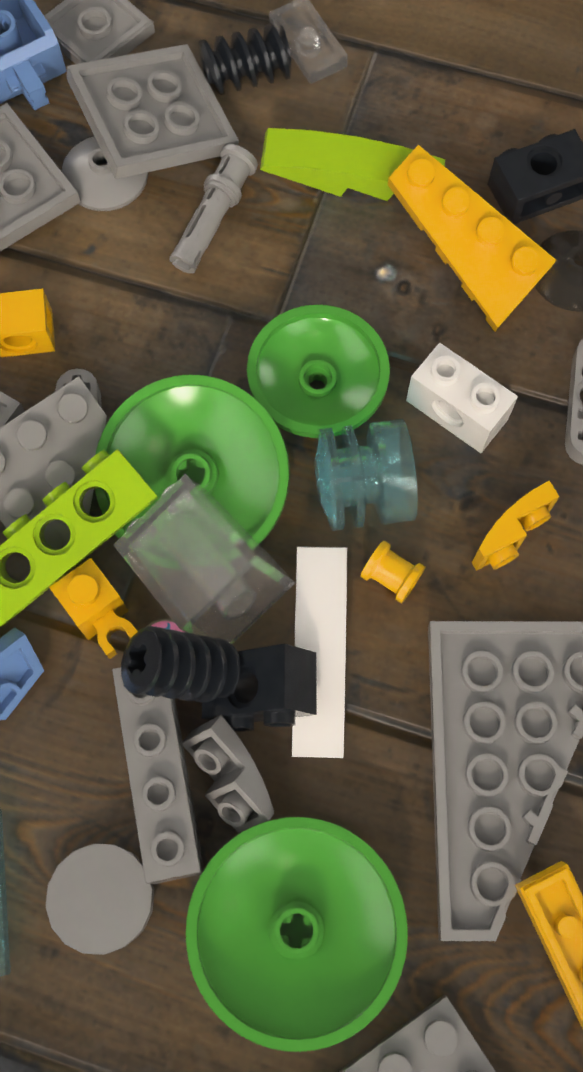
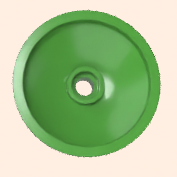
[247,305,390,438]

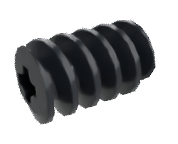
[198,24,291,95]
[121,626,241,703]

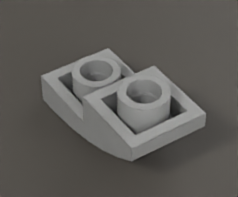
[181,715,274,833]

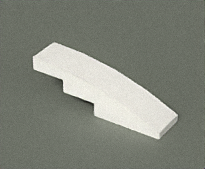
[292,546,347,758]

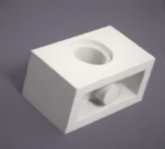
[406,343,518,453]

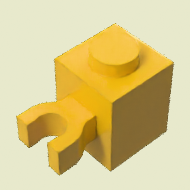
[49,558,138,659]

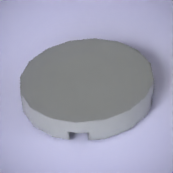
[46,844,154,955]

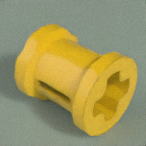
[360,540,426,604]

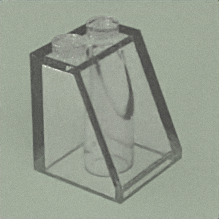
[113,474,295,644]

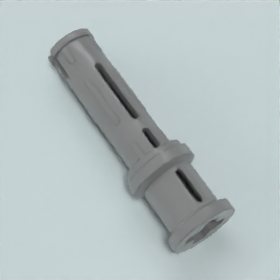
[169,144,258,274]

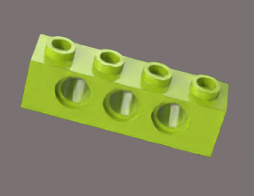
[0,449,159,627]

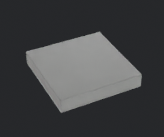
[44,0,155,64]

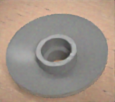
[61,136,148,211]

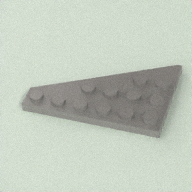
[428,621,583,941]

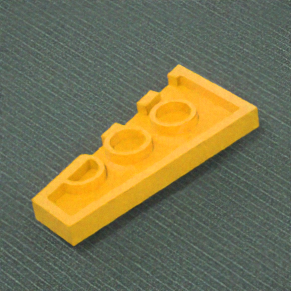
[387,145,557,332]

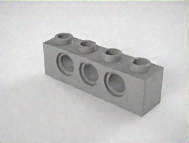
[112,667,204,884]

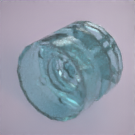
[314,419,418,531]

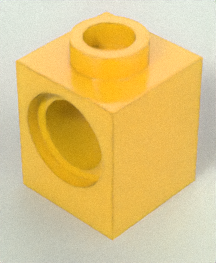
[0,288,55,358]

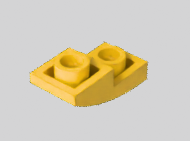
[472,480,560,571]

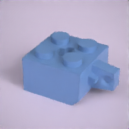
[0,0,67,111]

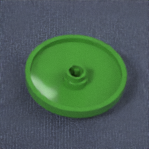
[95,375,290,571]
[186,817,408,1052]

